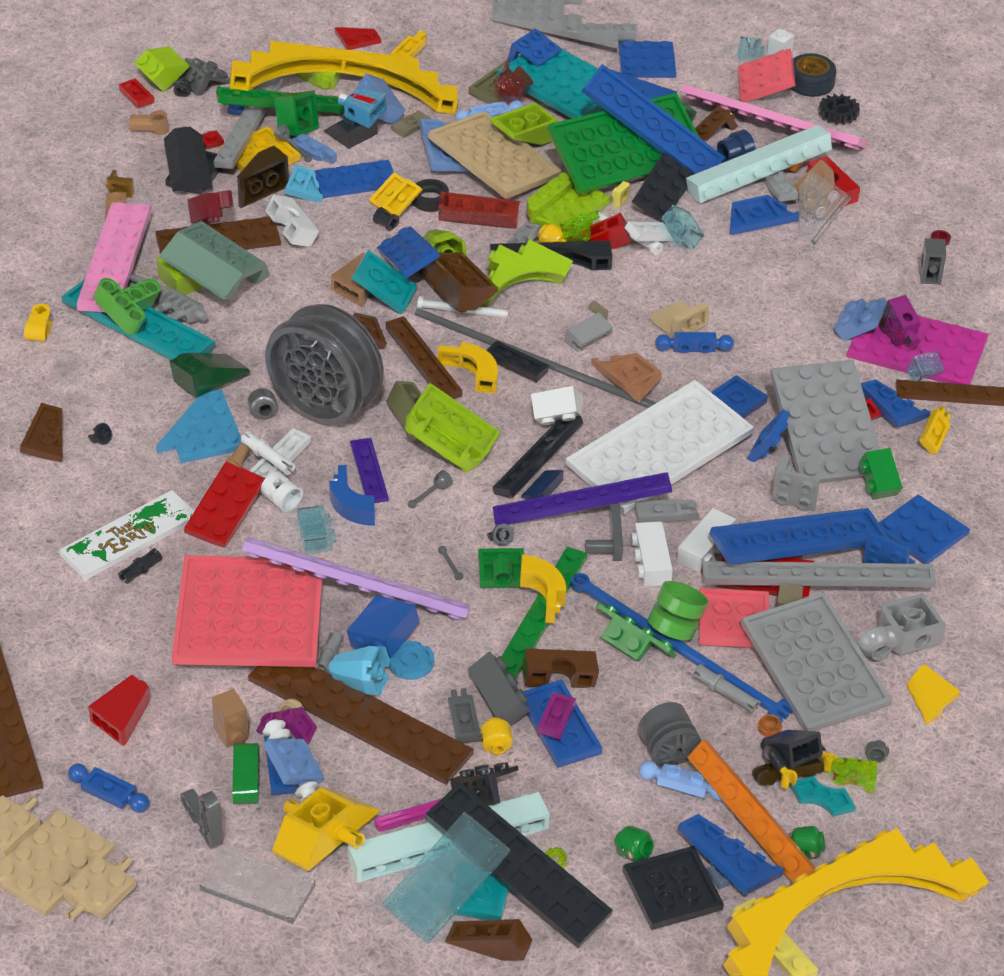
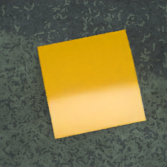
[369,172,422,216]

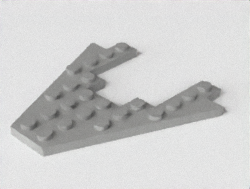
[492,0,636,48]

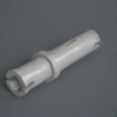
[693,664,760,714]

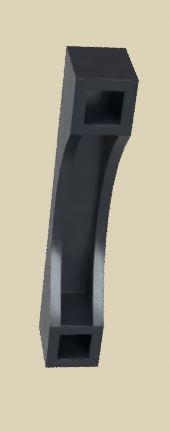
[489,241,613,271]

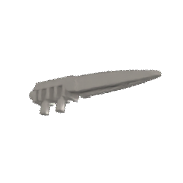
[127,273,208,323]

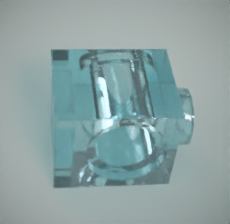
[737,36,765,62]

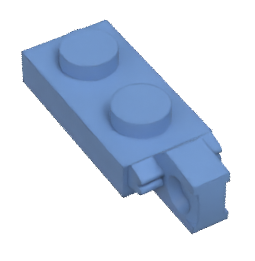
[289,133,337,164]

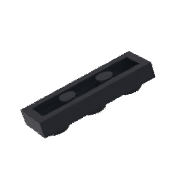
[486,340,549,383]

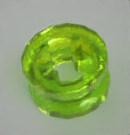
[545,847,567,869]

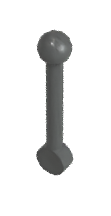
[438,546,464,580]

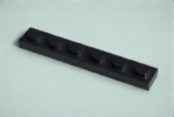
[492,416,583,497]

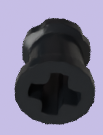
[373,207,399,231]

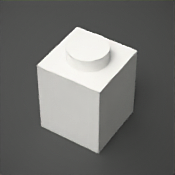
[767,28,794,55]

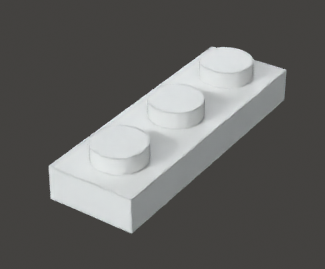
[625,222,678,242]

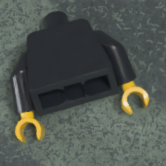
[761,730,838,789]

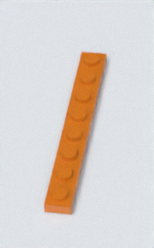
[687,740,816,884]

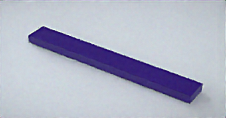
[492,472,672,525]

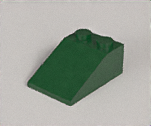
[169,352,250,398]

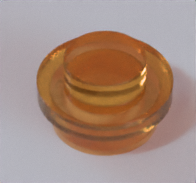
[758,714,782,737]

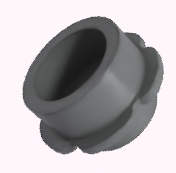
[865,740,890,763]

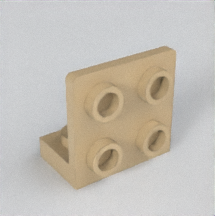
[650,301,710,338]

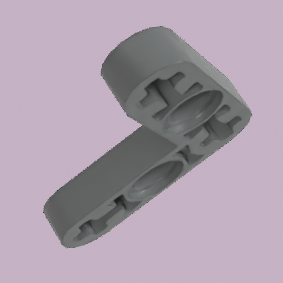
[180,788,223,849]

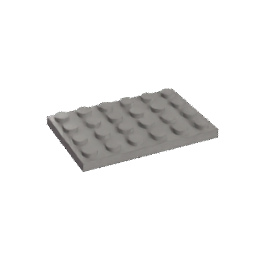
[770,360,880,483]
[741,592,892,731]

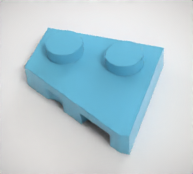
[285,165,323,203]

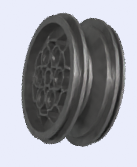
[265,304,384,425]

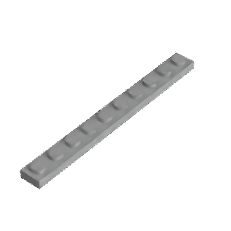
[214,75,287,169]
[703,561,936,587]

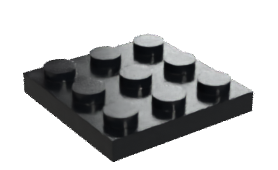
[623,846,724,930]

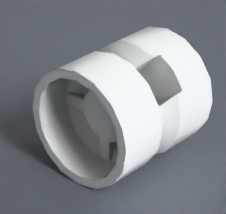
[261,471,303,512]

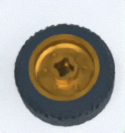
[790,53,837,97]

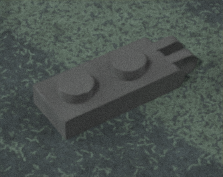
[448,688,481,743]

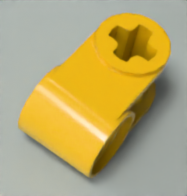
[24,303,52,342]

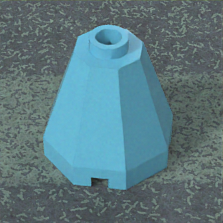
[329,646,390,695]

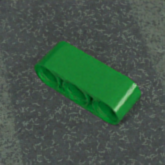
[232,743,259,804]

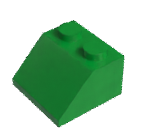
[274,90,319,135]

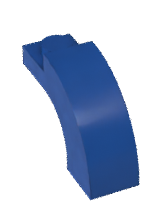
[329,465,375,526]

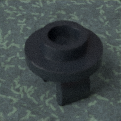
[87,423,112,445]

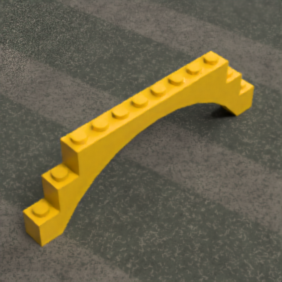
[230,41,458,114]
[723,828,989,976]

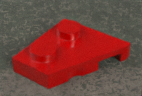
[335,27,381,50]

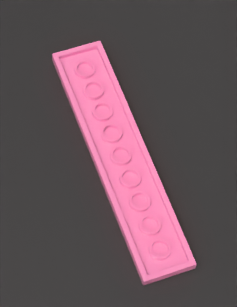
[681,84,867,150]

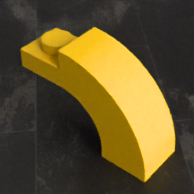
[520,554,566,623]

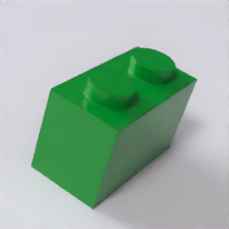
[859,448,903,500]

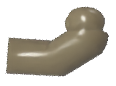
[588,301,608,320]

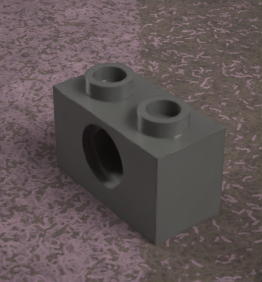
[919,238,946,285]

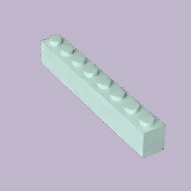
[686,125,832,203]
[348,792,550,882]

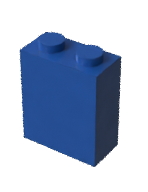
[347,595,420,658]

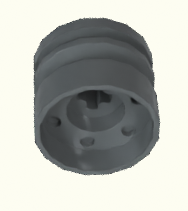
[638,702,702,767]

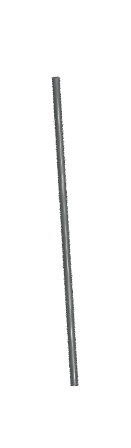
[415,308,656,408]

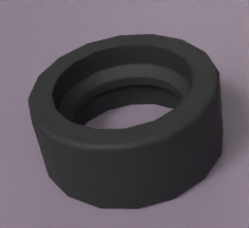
[412,179,449,212]

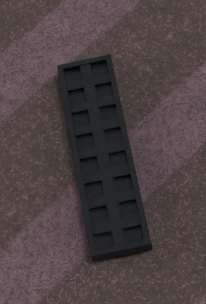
[425,782,613,948]

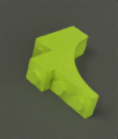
[481,239,573,307]

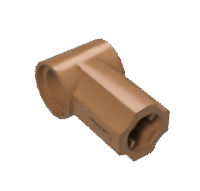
[129,110,169,135]

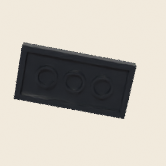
[631,152,694,222]

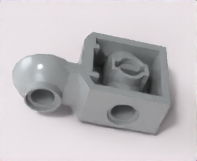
[857,593,946,661]

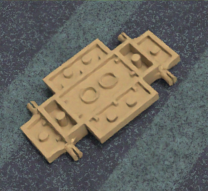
[0,795,137,921]

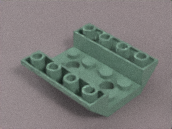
[159,221,270,300]

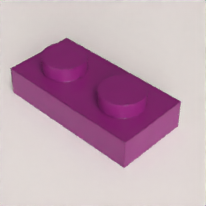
[537,692,576,740]

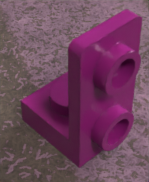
[256,707,317,744]

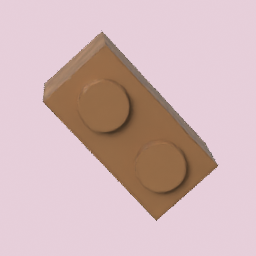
[211,689,249,748]

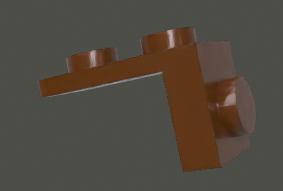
[695,105,738,141]

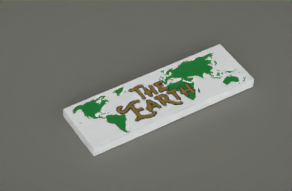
[59,490,194,580]

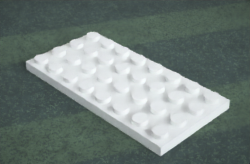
[565,380,754,514]

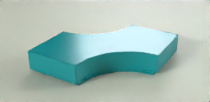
[790,776,856,817]

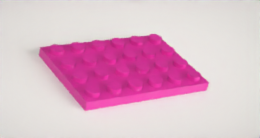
[846,315,989,385]

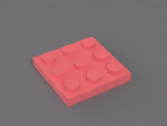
[738,48,795,102]
[699,588,769,648]

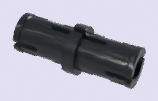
[118,548,162,584]

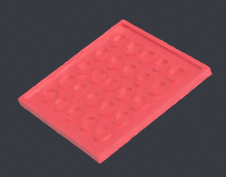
[172,555,323,667]

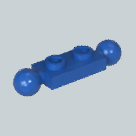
[655,332,734,353]
[68,763,150,813]

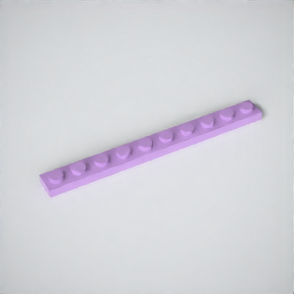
[242,537,470,619]

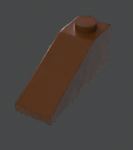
[445,919,533,961]

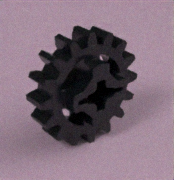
[819,94,860,125]

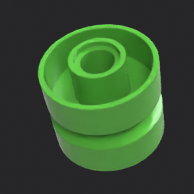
[648,581,708,640]

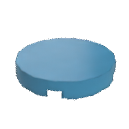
[389,641,434,680]

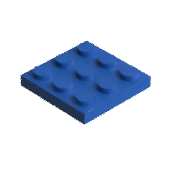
[618,40,677,78]
[879,494,970,564]

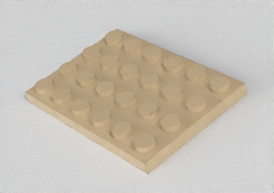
[428,111,562,199]

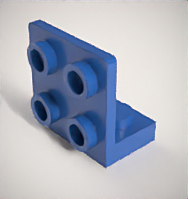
[507,28,562,67]
[862,531,916,564]

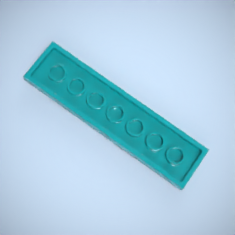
[62,279,216,360]

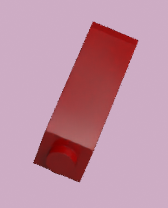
[88,675,150,746]

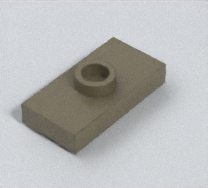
[391,110,432,138]

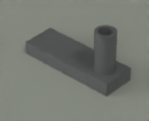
[585,503,623,561]

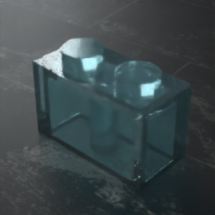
[661,205,705,249]
[297,505,336,555]

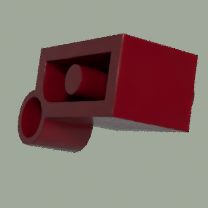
[187,190,234,224]

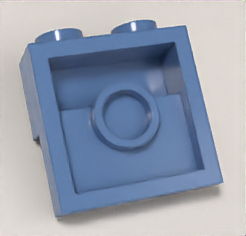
[834,297,887,340]

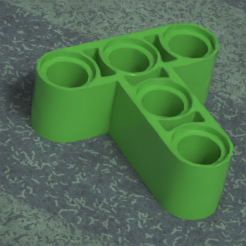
[93,278,161,335]

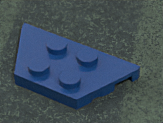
[729,195,801,235]

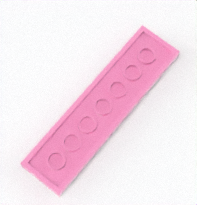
[76,202,152,312]

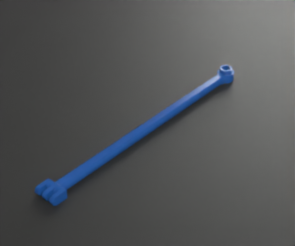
[571,573,793,725]

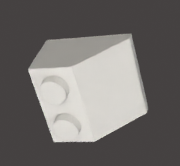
[531,386,583,425]

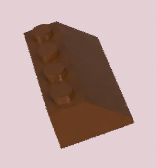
[422,252,498,312]

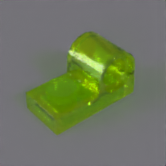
[560,210,600,242]

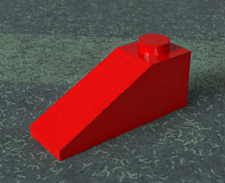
[567,213,633,249]

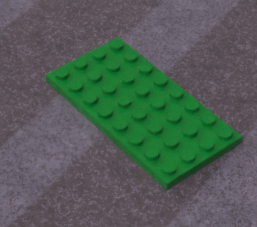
[547,93,699,195]

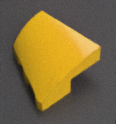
[906,664,960,725]

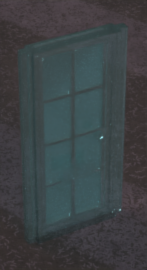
[382,812,511,944]

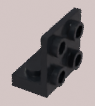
[450,762,519,805]

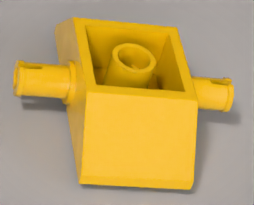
[272,787,379,871]

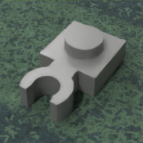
[507,222,541,243]

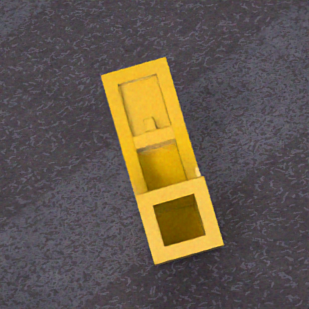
[438,342,498,394]

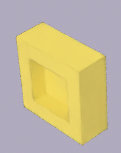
[612,181,630,208]

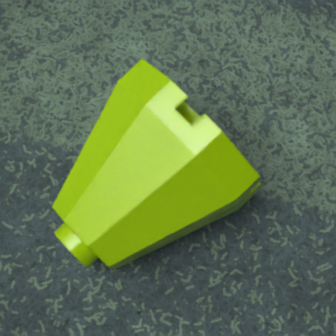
[423,229,467,256]

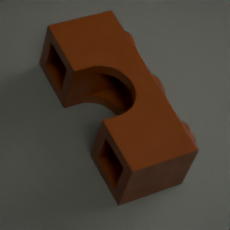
[522,648,599,688]

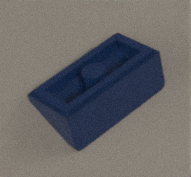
[521,470,564,500]

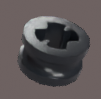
[173,79,192,97]

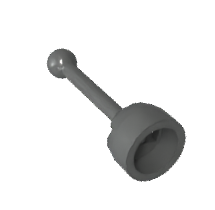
[273,124,312,162]
[408,470,453,509]

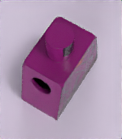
[879,295,921,348]

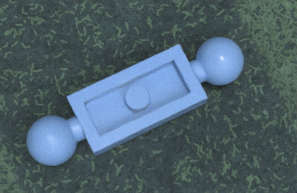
[455,100,524,121]
[639,761,723,801]

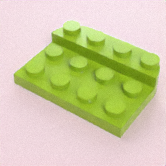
[526,172,611,237]
[405,383,501,472]

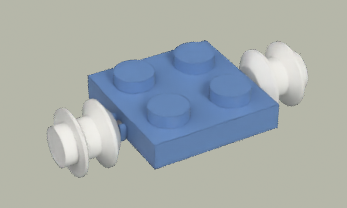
[263,719,325,803]

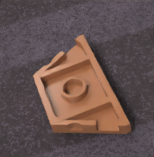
[591,353,662,402]

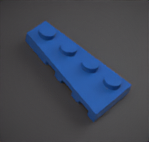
[678,814,784,896]

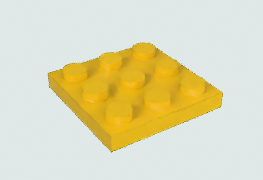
[220,126,301,171]

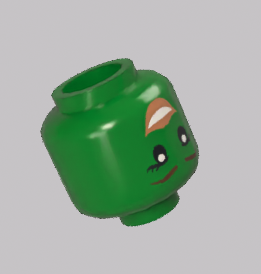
[615,825,654,861]
[790,826,825,859]

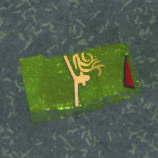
[830,758,878,793]

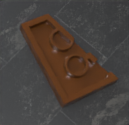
[20,403,63,462]

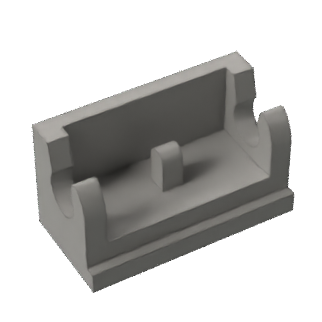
[564,312,613,352]

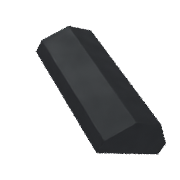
[164,126,212,191]

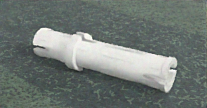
[241,431,295,475]

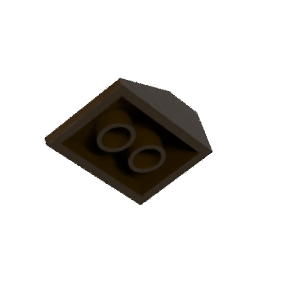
[237,145,289,208]

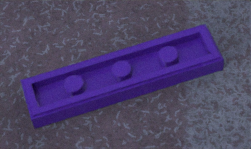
[350,438,389,503]

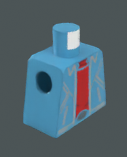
[338,88,387,128]

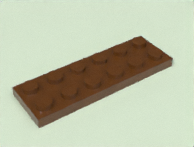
[155,217,281,254]

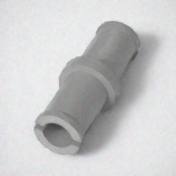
[315,631,344,673]

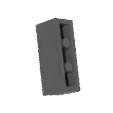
[468,651,531,726]

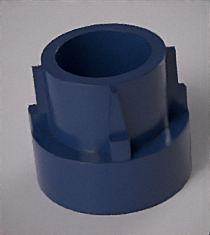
[717,129,756,163]

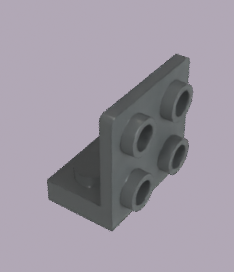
[178,57,230,96]

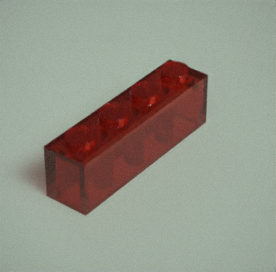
[438,191,520,229]

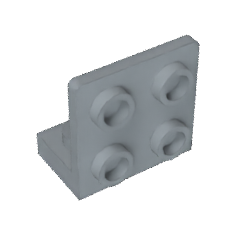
[771,453,820,511]

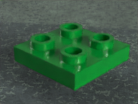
[478,548,524,588]

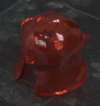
[493,60,533,102]

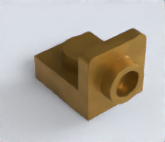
[106,170,134,198]

